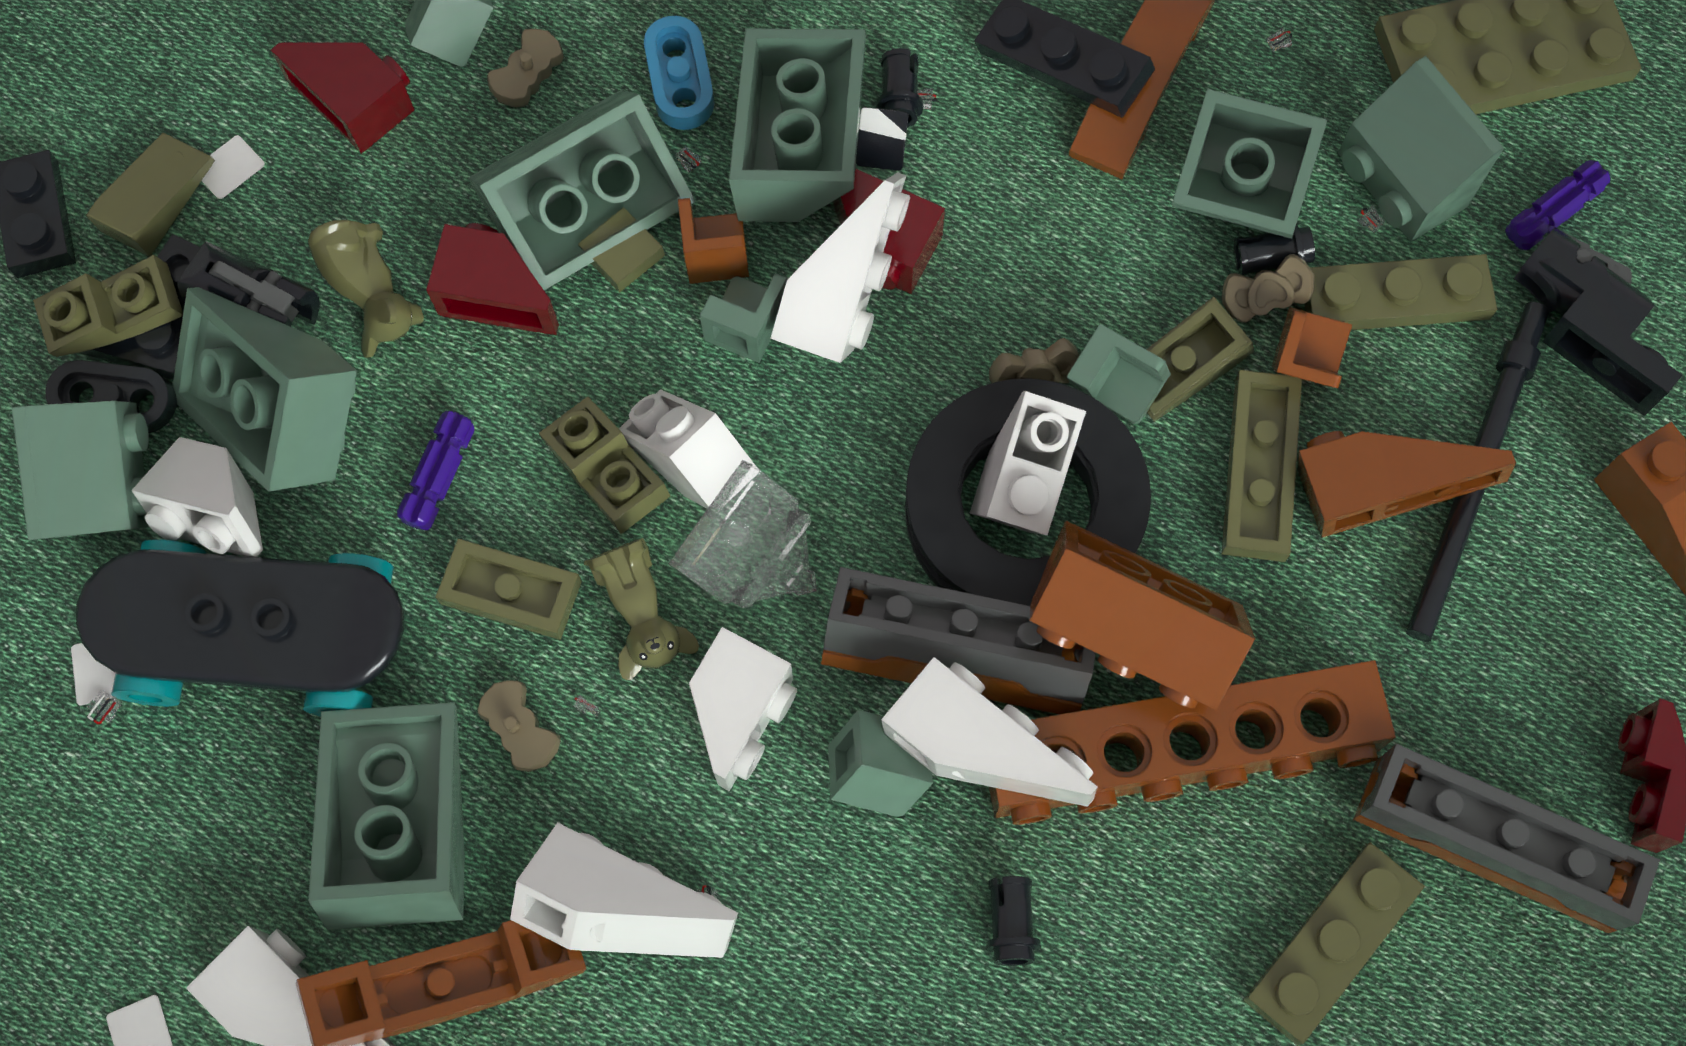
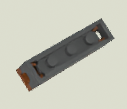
[821,567,1096,714]
[1353,744,1660,934]

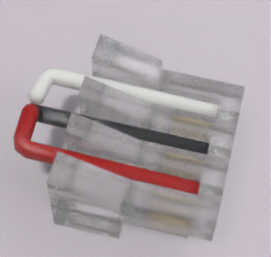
[86,690,122,725]

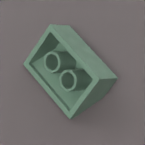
[729,28,866,222]
[468,89,696,290]

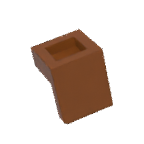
[678,198,749,284]
[1272,307,1352,388]

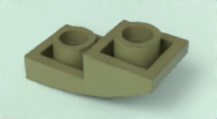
[33,255,183,357]
[539,396,670,534]

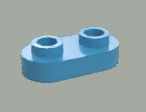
[644,16,714,130]

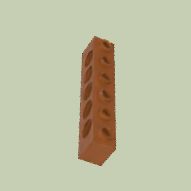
[988,660,1396,825]

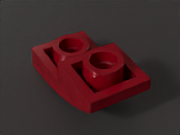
[1618,698,1686,853]

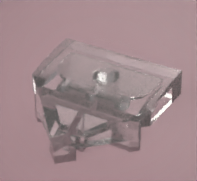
[668,460,817,608]

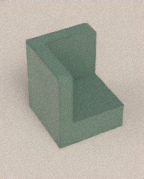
[405,0,494,67]
[699,273,788,363]
[1067,324,1171,424]
[828,709,933,817]

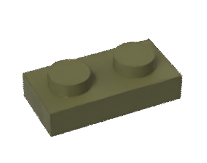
[435,539,582,640]

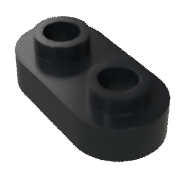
[45,360,177,433]

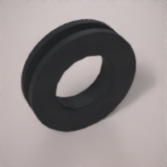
[905,378,1151,606]

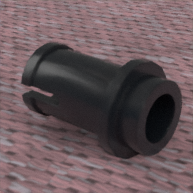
[876,48,924,128]
[1234,223,1315,276]
[986,876,1041,966]

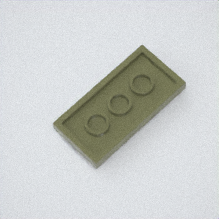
[1374,0,1641,114]

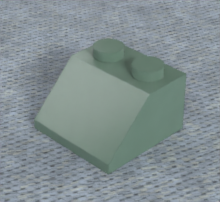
[1338,56,1504,242]
[1172,89,1327,239]
[11,401,149,540]

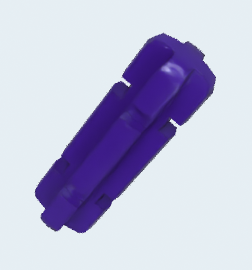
[1505,160,1611,250]
[397,411,475,531]

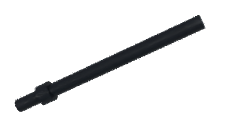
[1406,302,1550,642]

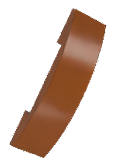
[1069,0,1215,179]
[296,920,587,1046]

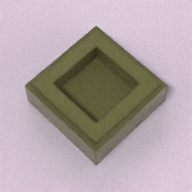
[578,207,665,293]

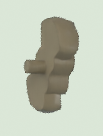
[487,28,564,107]
[1222,254,1314,323]
[989,338,1080,383]
[477,680,561,772]

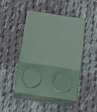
[172,287,357,492]
[308,702,465,930]

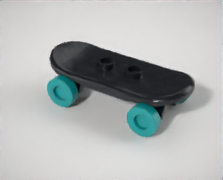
[76,540,404,717]

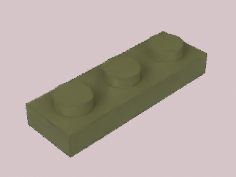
[1304,254,1498,330]
[1221,370,1302,562]
[1243,842,1425,1046]

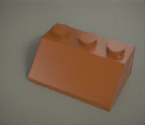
[1029,521,1255,710]

